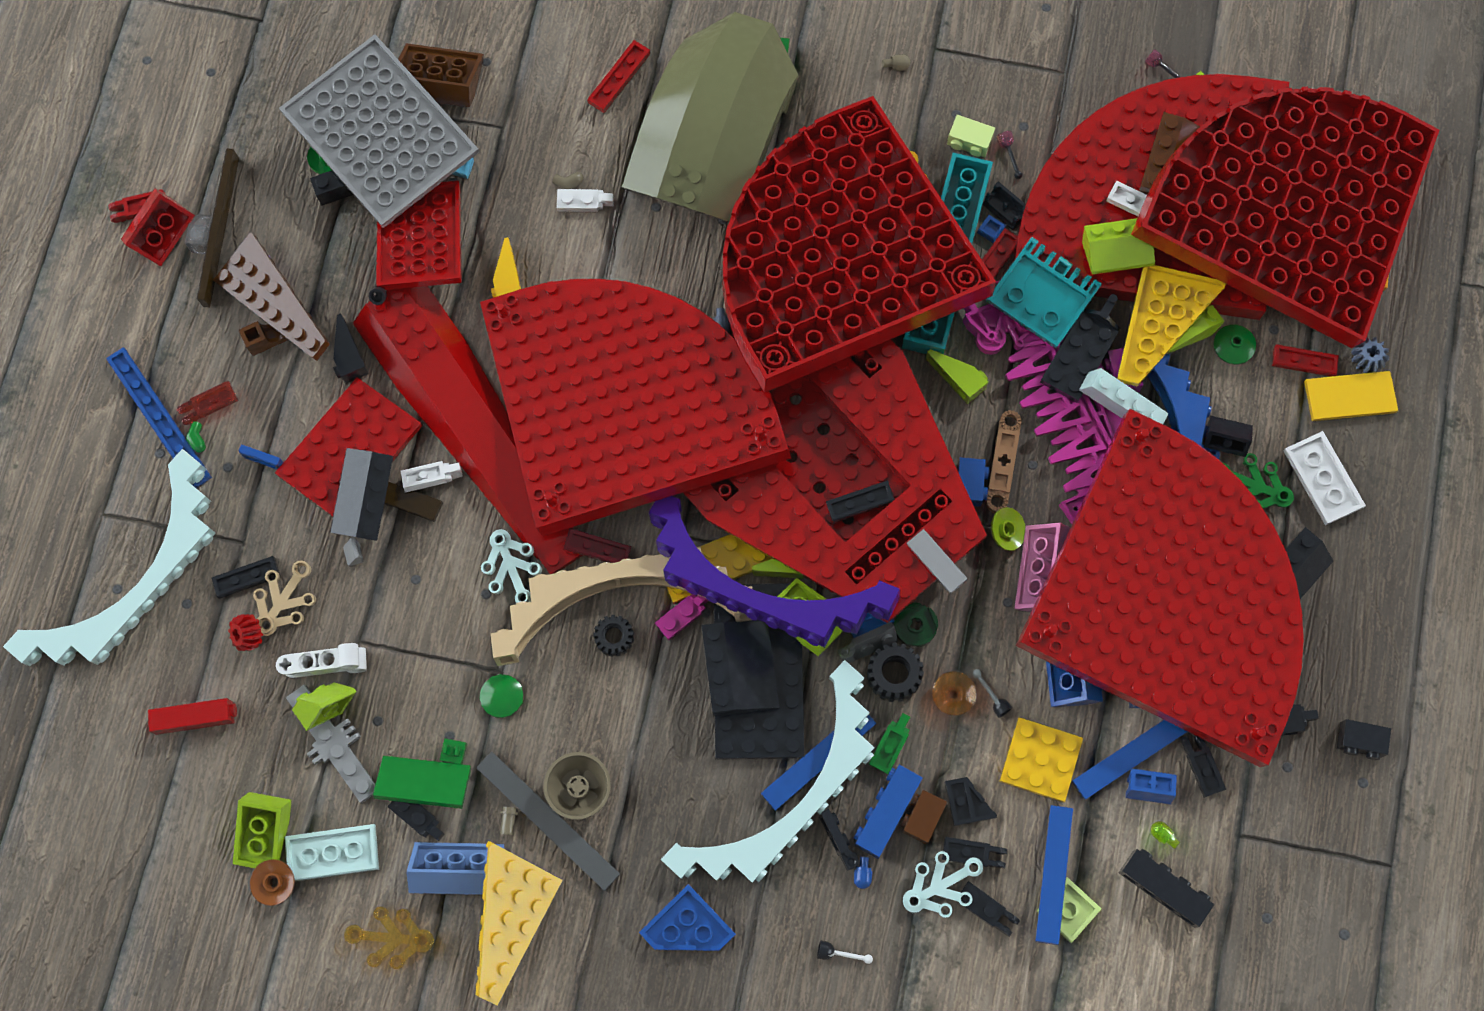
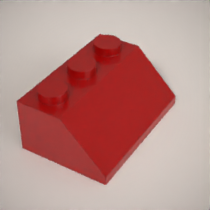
[121,188,195,266]

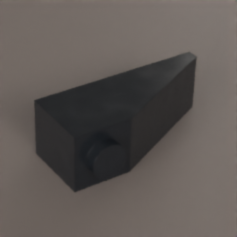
[333,313,369,384]

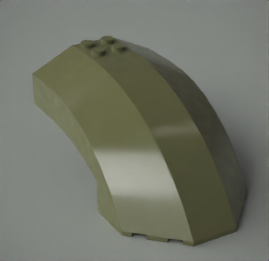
[622,12,799,222]

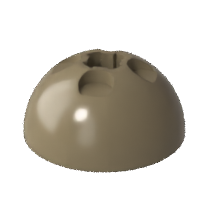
[544,752,611,820]

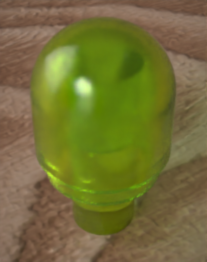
[1150,821,1180,849]

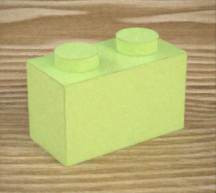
[947,115,995,158]

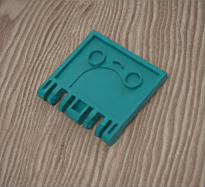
[986,237,1102,348]

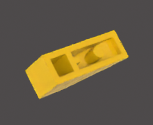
[491,237,521,298]

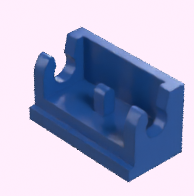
[1126,768,1177,804]

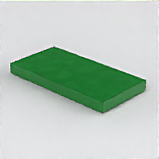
[373,756,471,809]

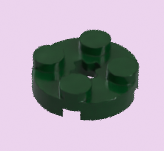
[894,603,938,647]

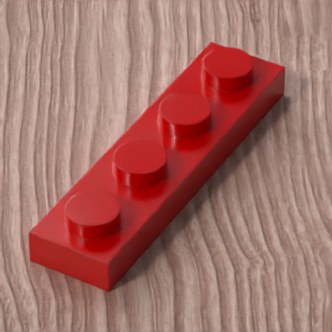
[587,40,651,113]

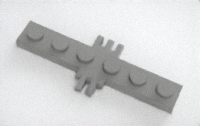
[286,685,376,803]

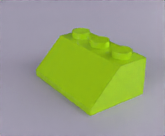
[1082,218,1155,274]

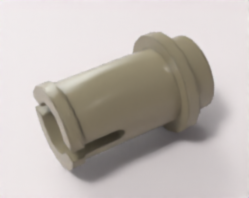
[500,807,518,835]

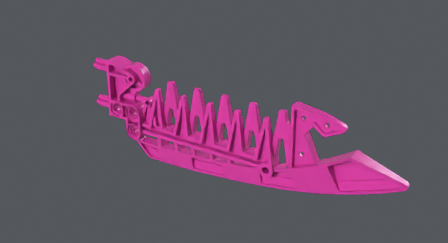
[963,278,1122,524]

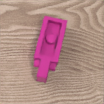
[655,594,708,641]

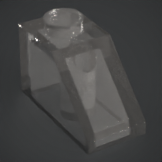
[185,214,213,254]

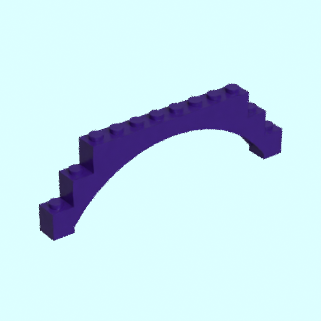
[649,496,900,648]

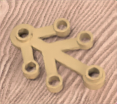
[253,561,316,636]

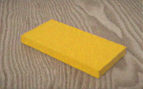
[1304,371,1398,421]

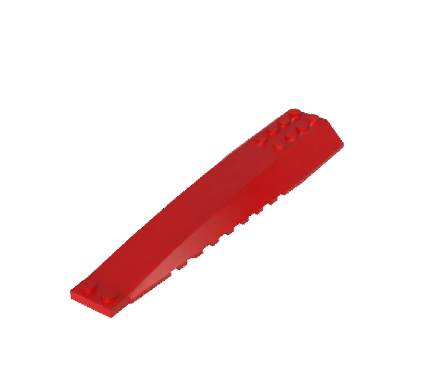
[353,286,583,574]

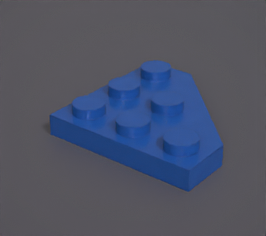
[639,884,736,951]

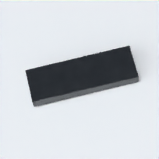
[826,480,895,523]
[211,556,281,599]

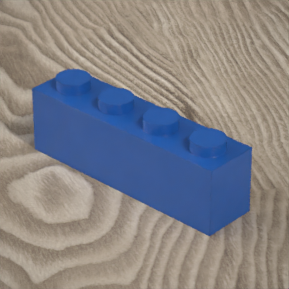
[854,764,923,859]

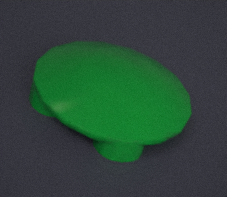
[480,674,524,718]

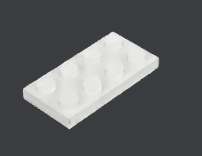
[1283,431,1366,526]

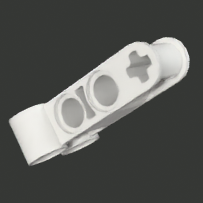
[276,643,367,678]

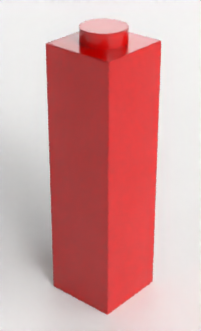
[148,698,237,735]

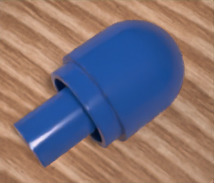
[854,856,873,889]

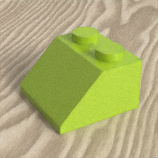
[292,682,357,731]

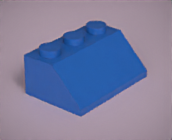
[1046,661,1103,707]

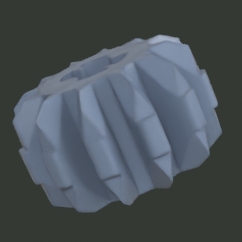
[1351,337,1389,373]

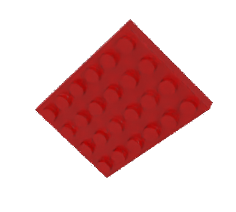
[376,181,462,290]
[275,377,423,517]

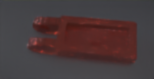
[176,381,239,425]

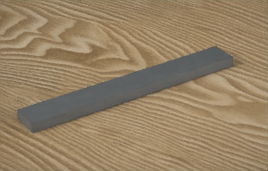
[476,752,620,891]

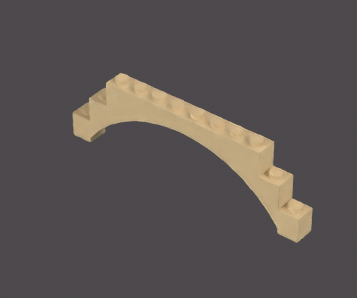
[491,547,752,666]

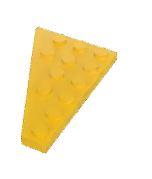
[1117,265,1226,387]
[475,841,563,1006]

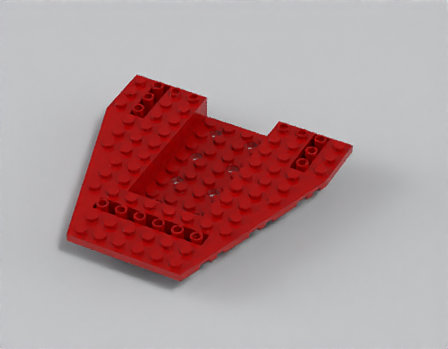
[683,339,987,623]

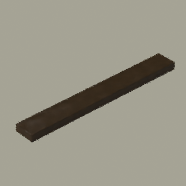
[196,148,239,308]

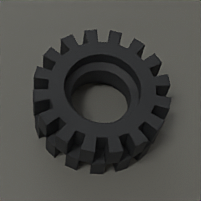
[593,615,634,657]

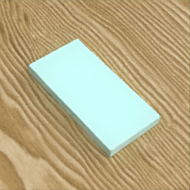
[285,824,379,881]

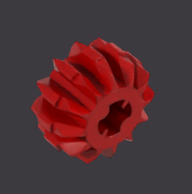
[228,614,263,651]

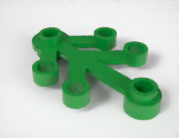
[1223,453,1294,509]

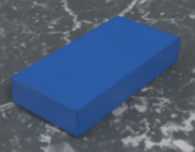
[238,444,283,470]

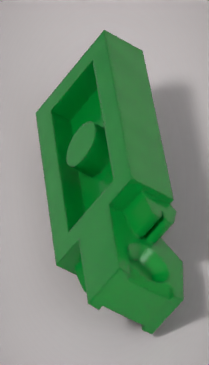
[869,713,910,775]

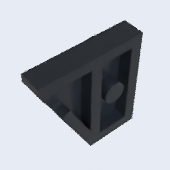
[944,777,997,826]

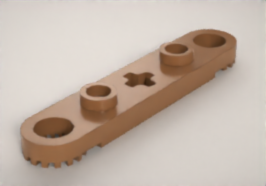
[986,410,1021,513]

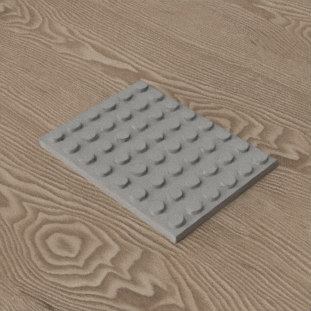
[279,34,479,228]

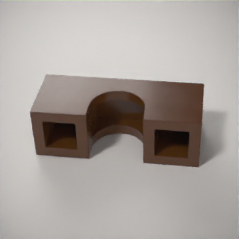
[239,321,289,356]

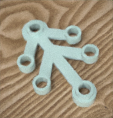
[481,529,542,603]
[903,851,983,918]

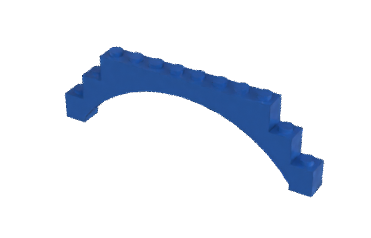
[1147,352,1212,448]

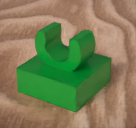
[439,738,467,765]

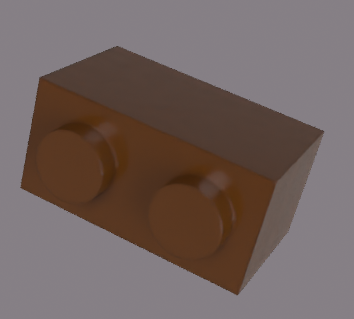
[901,790,947,845]

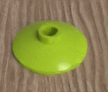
[991,507,1026,551]

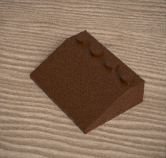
[398,43,484,107]
[1139,112,1200,195]

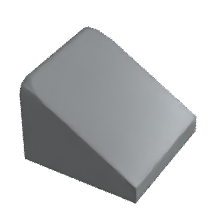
[343,537,364,566]

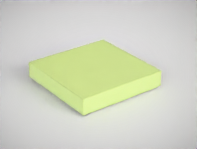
[1036,877,1101,943]

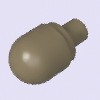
[882,54,911,71]

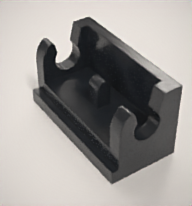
[982,181,1026,230]

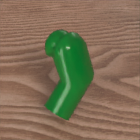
[186,421,206,453]

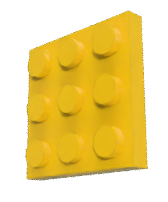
[999,717,1083,803]

